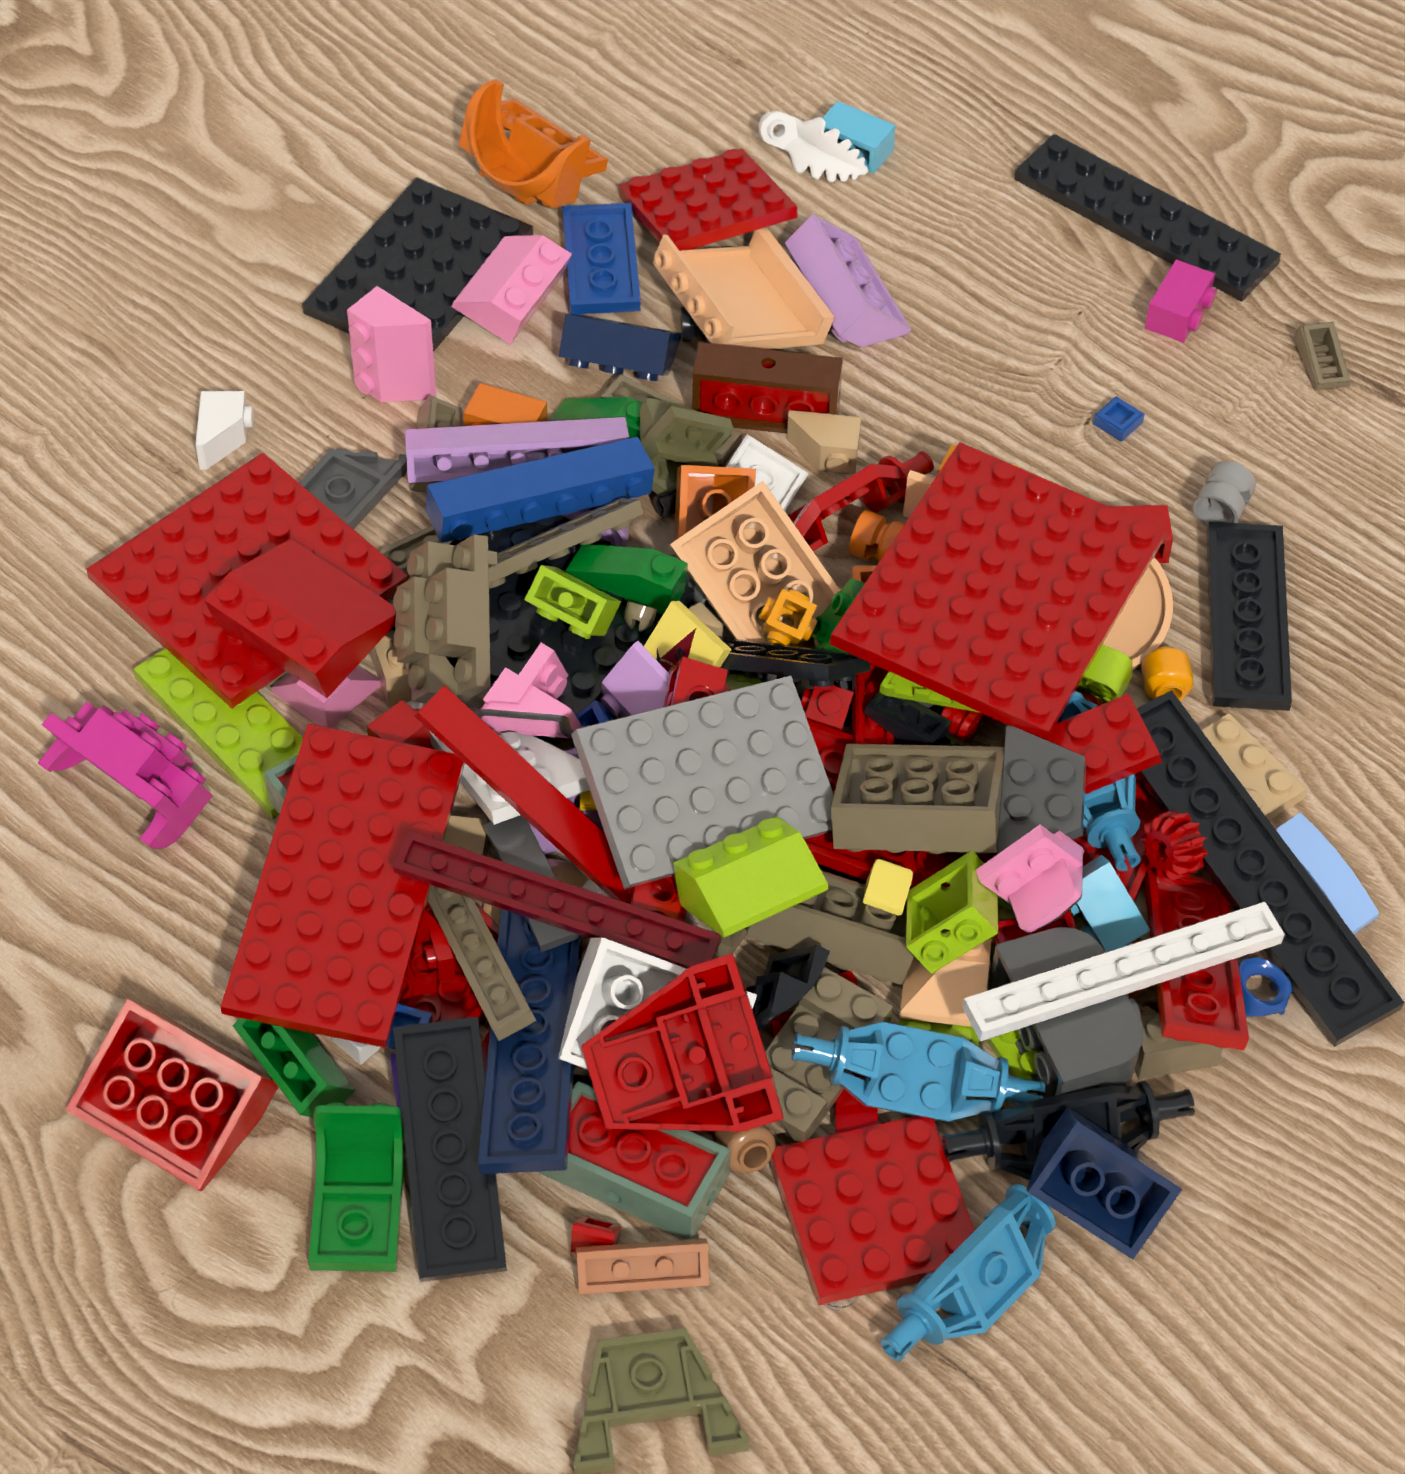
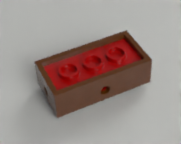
[692,342,843,434]

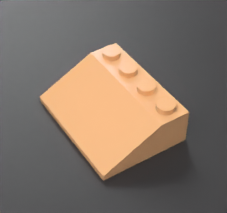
[669,481,841,646]

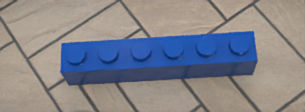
[425,437,655,543]

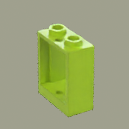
[906,850,998,974]

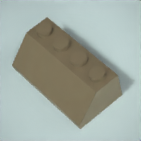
[746,871,914,985]

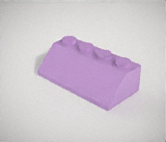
[785,214,912,347]
[601,641,670,717]

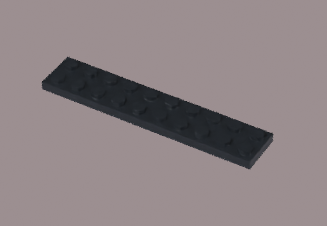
[1135,690,1405,1047]

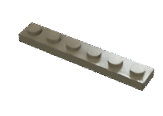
[489,498,644,588]
[427,885,536,1041]

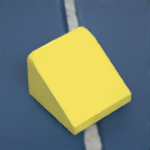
[862,859,913,916]

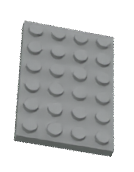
[571,676,834,889]

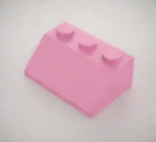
[451,235,572,345]
[347,286,437,402]

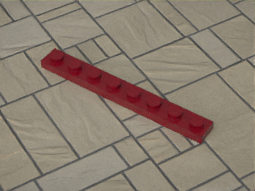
[393,830,721,969]

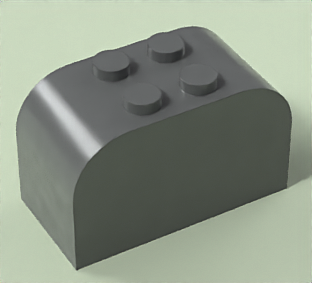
[987,927,1143,1098]

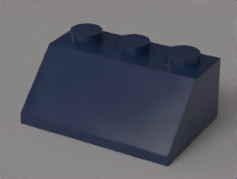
[558,314,682,381]
[1026,1107,1183,1259]

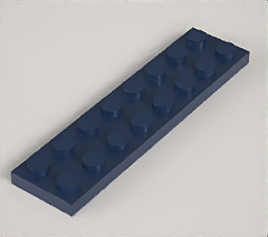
[478,909,583,1174]

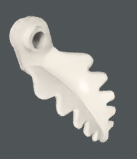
[758,111,868,182]

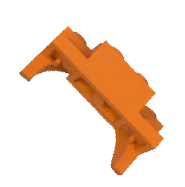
[458,79,608,208]

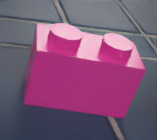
[1145,260,1217,343]

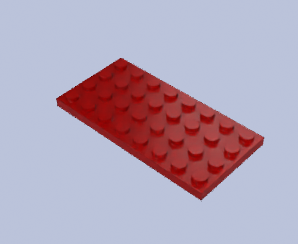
[220,724,465,1048]

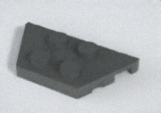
[299,449,407,529]
[997,726,1086,854]

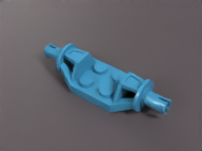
[1056,691,1141,871]
[791,1022,1045,1122]
[880,1184,1056,1362]

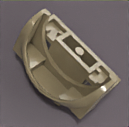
[393,534,497,708]

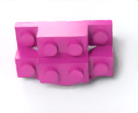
[38,701,213,849]

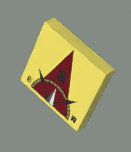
[644,601,732,674]

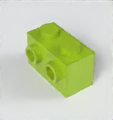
[524,565,621,639]

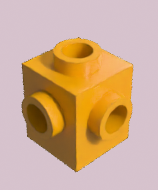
[759,589,817,646]

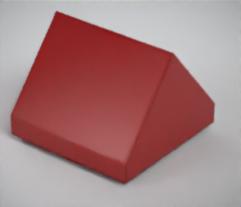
[571,1215,623,1253]

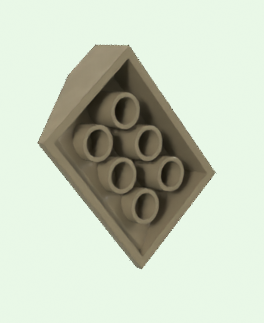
[831,744,1005,855]

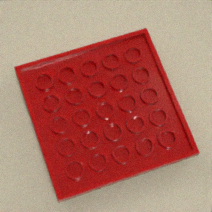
[86,452,408,709]

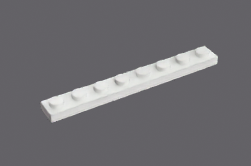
[962,902,1285,1041]

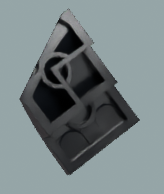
[746,945,830,1032]

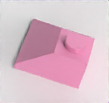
[271,665,381,728]

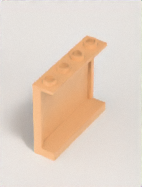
[652,228,835,349]

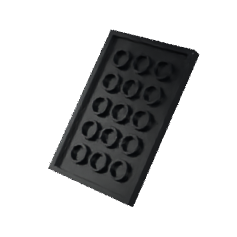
[302,177,533,352]

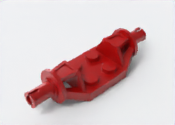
[788,451,934,552]

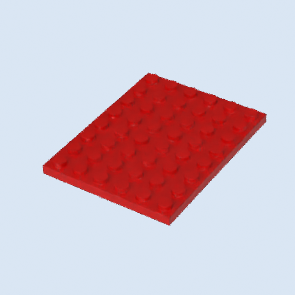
[829,442,1166,740]

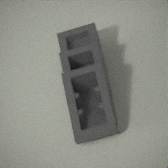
[484,815,580,952]

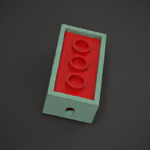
[539,1081,731,1240]

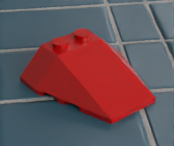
[581,953,784,1132]

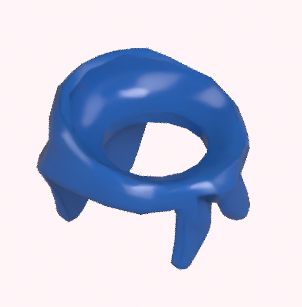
[1238,957,1293,1017]

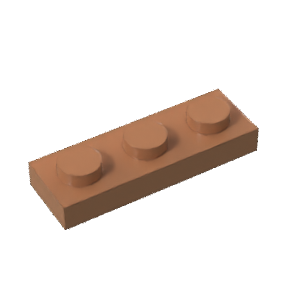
[576,1238,710,1295]

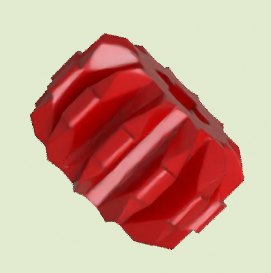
[1140,811,1208,881]

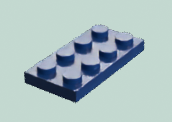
[563,203,641,314]

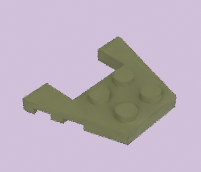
[574,1328,750,1474]

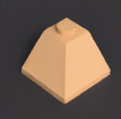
[900,939,991,1027]

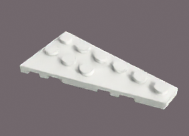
[406,701,590,825]

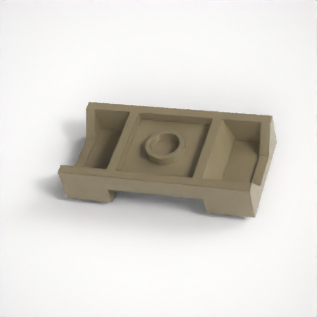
[766,967,893,1143]

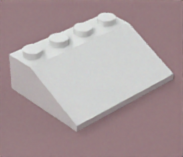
[558,937,757,1069]

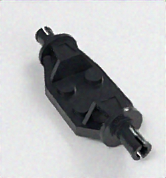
[942,1081,1195,1180]

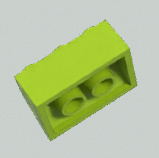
[673,816,829,938]

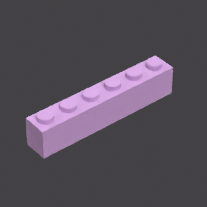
[405,417,629,483]

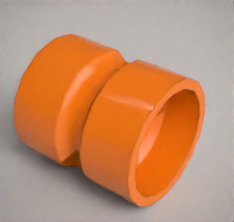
[849,510,905,563]

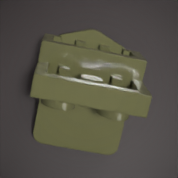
[640,398,734,495]

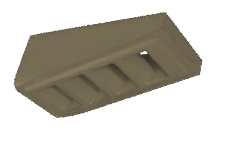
[1294,321,1351,390]

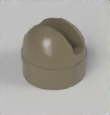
[624,601,657,632]

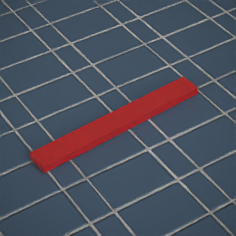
[415,685,684,908]

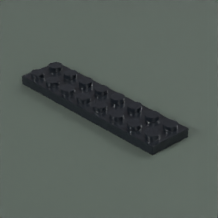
[1014,134,1281,302]

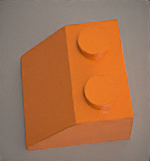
[674,465,756,541]

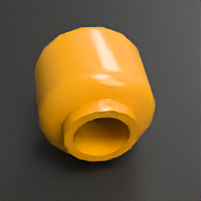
[1141,646,1194,701]

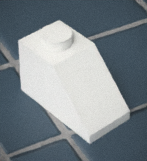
[196,391,254,470]

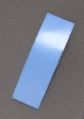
[1276,812,1379,934]

